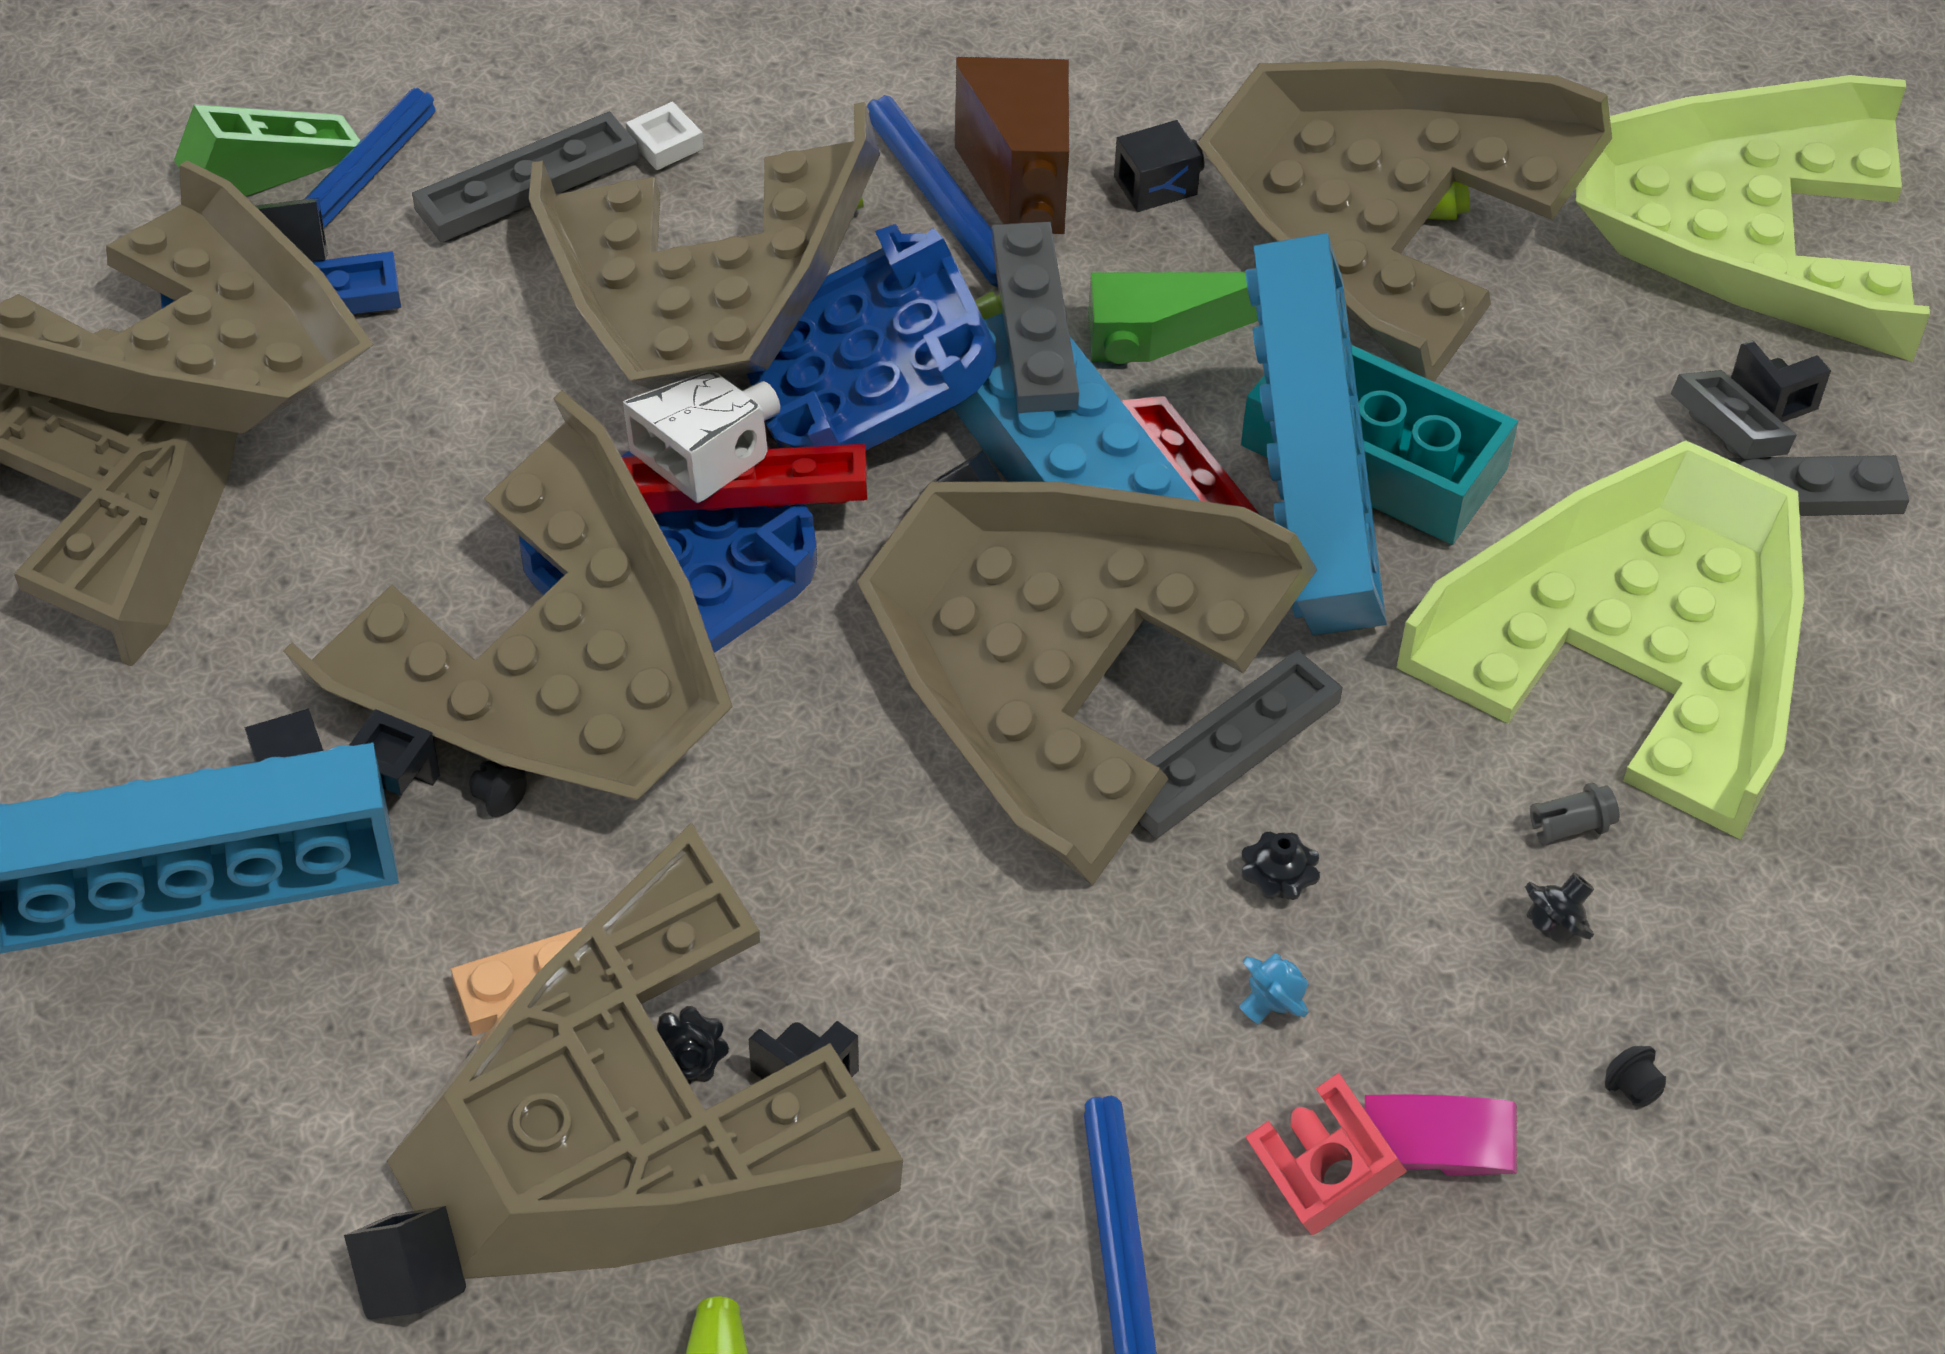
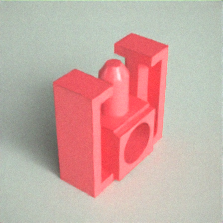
[1245,1073,1407,1235]

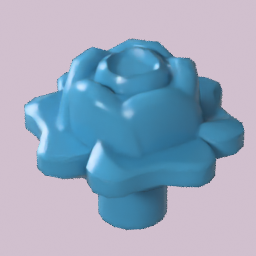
[1239,953,1309,1025]

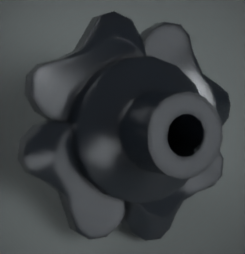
[1241,831,1320,900]
[1525,873,1594,943]
[656,1006,729,1085]

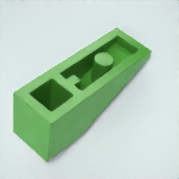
[174,104,361,196]
[1088,272,1258,364]

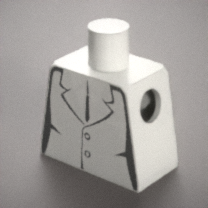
[623,371,780,503]

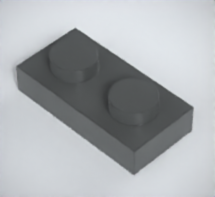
[1671,370,1797,459]

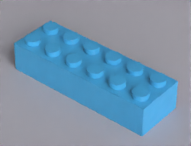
[1246,233,1387,635]
[952,313,1200,501]
[0,743,399,954]

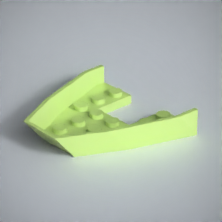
[1576,75,1930,362]
[1396,440,1805,840]

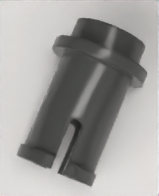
[1530,782,1620,845]

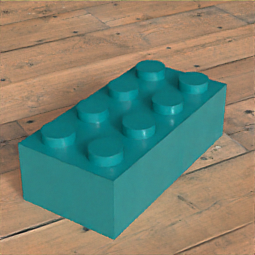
[1241,345,1519,545]

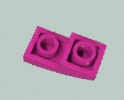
[1365,1094,1517,1176]

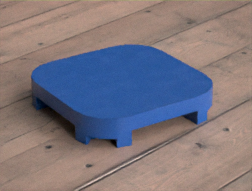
[747,224,997,450]
[519,450,817,653]

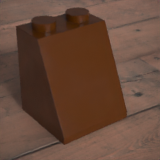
[955,57,1069,234]

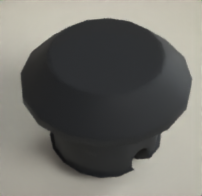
[469,760,527,817]
[1605,1046,1666,1107]

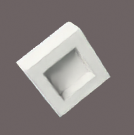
[626,101,703,170]

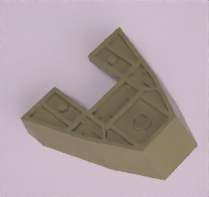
[1197,60,1612,382]
[529,102,880,390]
[0,160,374,434]
[0,328,238,666]
[283,390,733,800]
[857,482,1317,886]
[387,822,903,1279]

